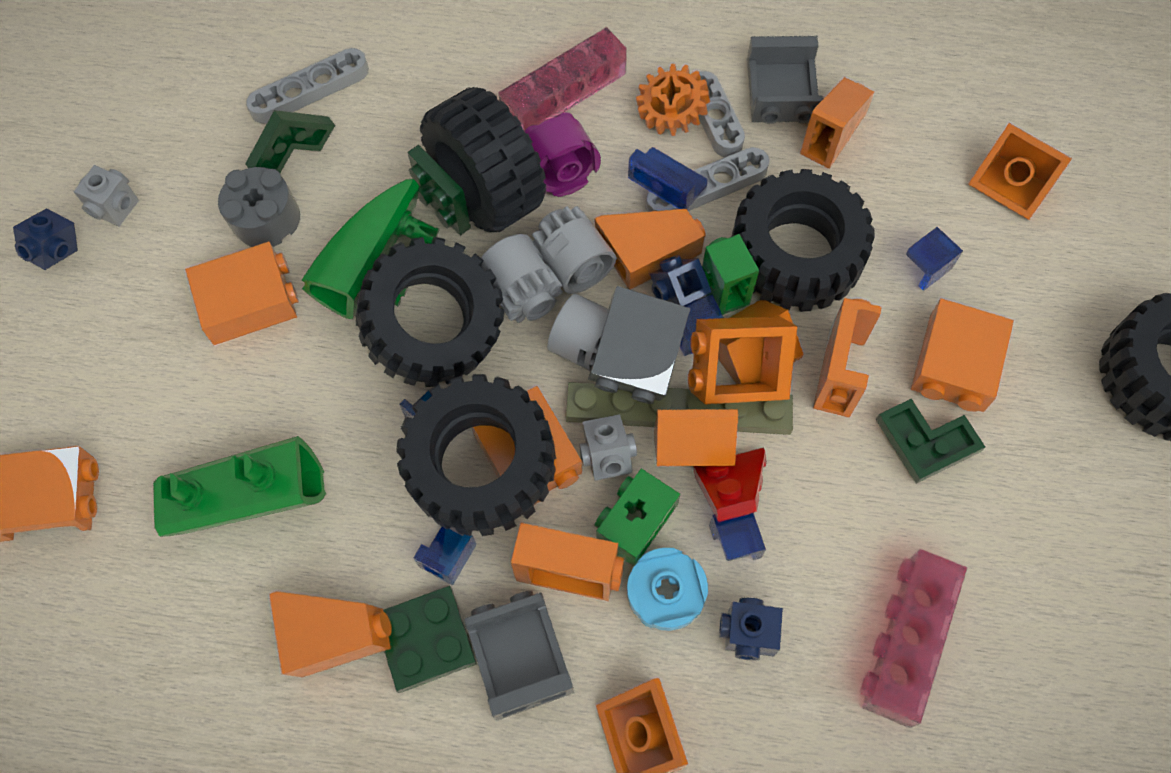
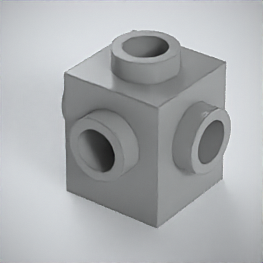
[73,165,139,227]
[579,414,637,481]

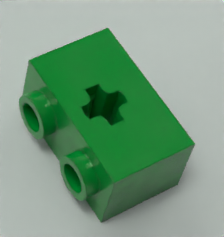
[702,234,759,317]
[594,468,680,566]

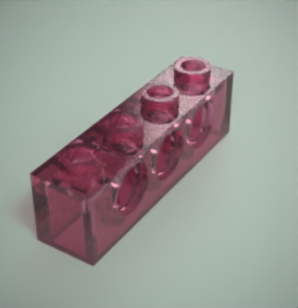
[498,27,627,131]
[860,549,967,728]

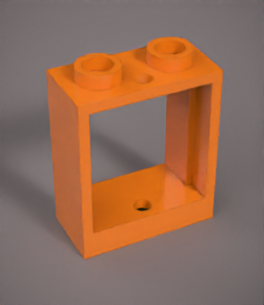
[688,316,797,404]
[511,523,624,601]

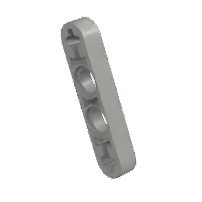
[246,48,369,124]
[646,147,769,212]

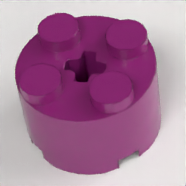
[525,112,601,197]

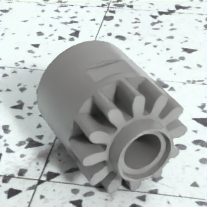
[532,206,616,294]
[480,234,563,323]
[547,293,609,371]

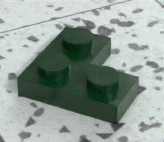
[245,110,336,173]
[876,398,986,484]

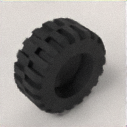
[420,87,546,233]
[731,169,875,312]
[355,237,504,387]
[1099,293,1171,441]
[396,374,556,536]

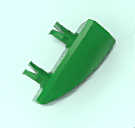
[302,179,439,319]
[153,436,326,537]

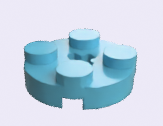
[627,548,708,631]

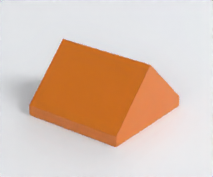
[969,123,1072,220]
[718,300,804,384]
[654,409,738,466]
[596,678,688,773]

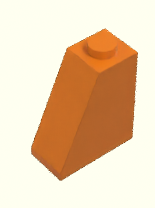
[800,77,874,169]
[594,209,706,290]
[269,591,391,678]

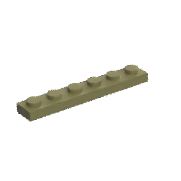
[566,382,793,435]

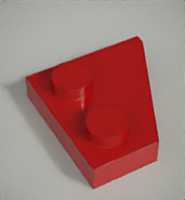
[693,448,767,522]

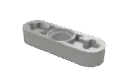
[698,71,745,157]

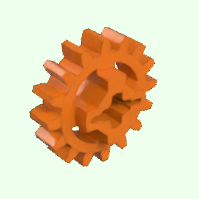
[636,64,710,136]

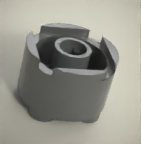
[218,167,300,247]

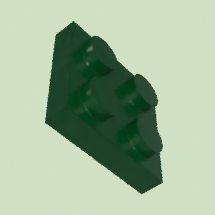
[407,144,471,236]
[383,586,477,693]

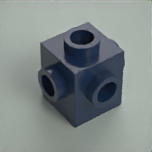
[13,208,78,270]
[650,255,712,308]
[719,597,783,661]

